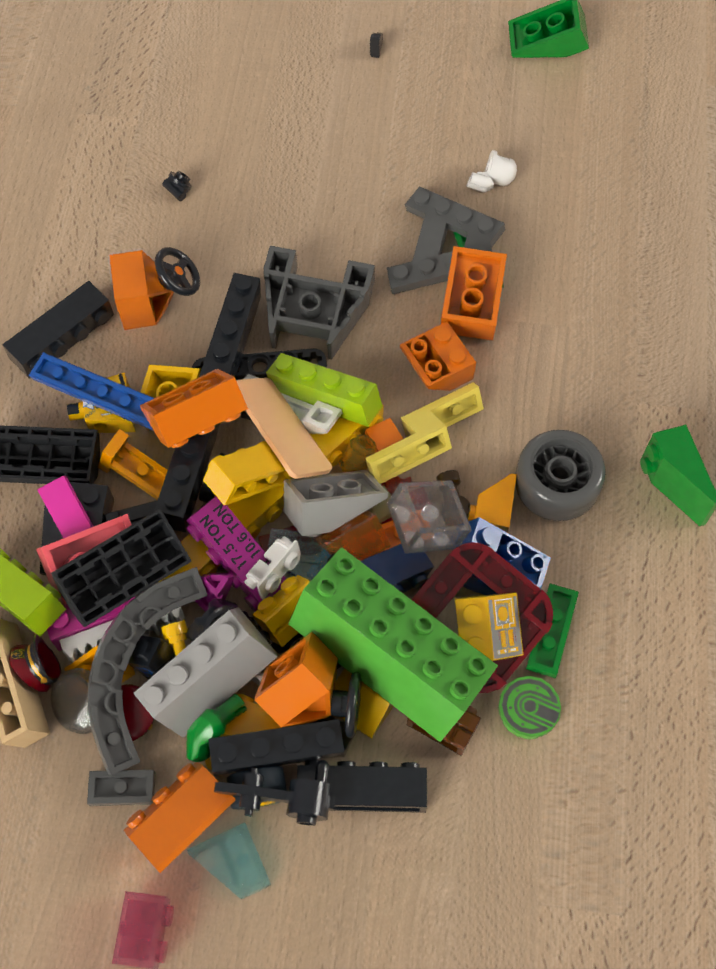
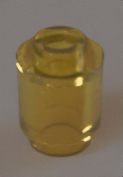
[339,434,376,472]

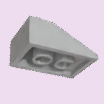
[284,470,388,537]

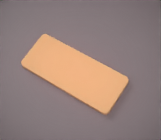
[236,378,332,479]

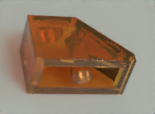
[315,510,391,560]

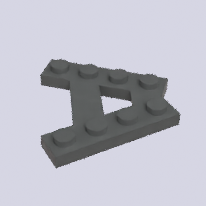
[387,186,506,294]

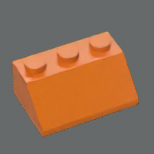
[140,369,248,448]
[123,762,236,873]

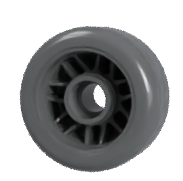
[515,430,606,521]

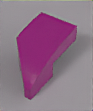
[195,573,234,612]

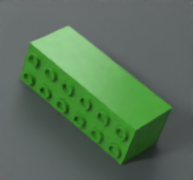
[288,547,498,742]

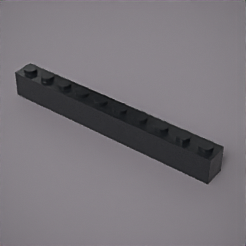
[154,273,261,533]

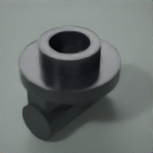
[162,170,192,201]

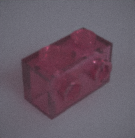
[112,891,174,969]

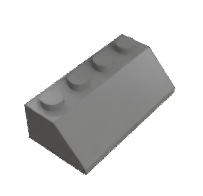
[134,607,278,737]

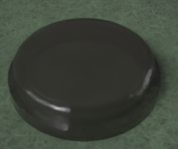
[50,668,92,734]

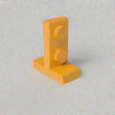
[98,429,168,500]

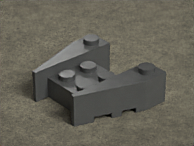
[263,246,375,359]

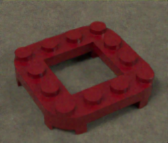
[411,543,553,693]

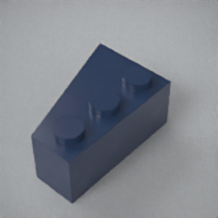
[361,538,434,593]

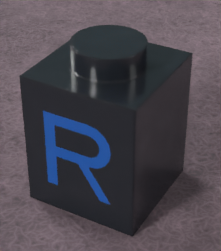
[128,635,175,679]

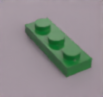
[526,583,579,678]

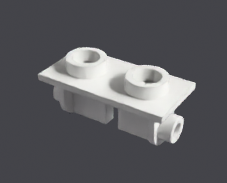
[244,536,301,599]

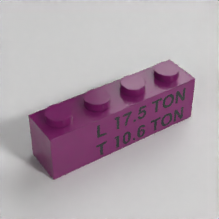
[186,496,286,612]

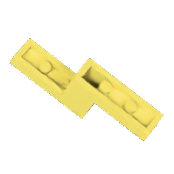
[365,382,484,484]

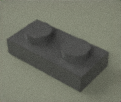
[87,770,155,806]

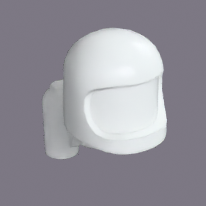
[467,150,517,192]

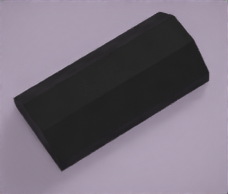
[0,425,100,484]
[51,509,191,627]

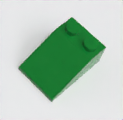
[508,0,589,58]
[640,425,716,526]

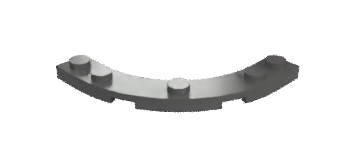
[87,567,207,776]

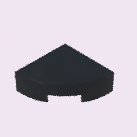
[370,32,383,58]

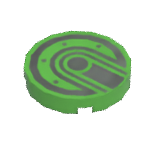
[498,676,561,740]

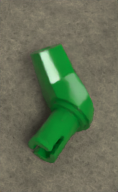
[186,694,247,762]

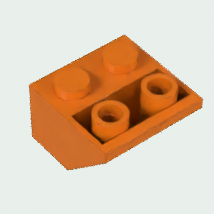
[400,321,476,391]

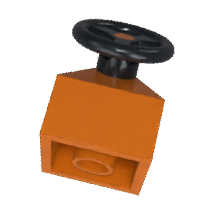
[109,247,200,330]
[254,632,362,738]

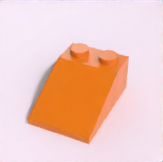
[441,246,507,341]

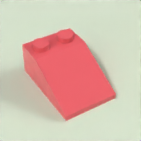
[36,514,132,605]

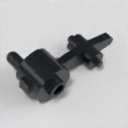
[214,760,336,826]

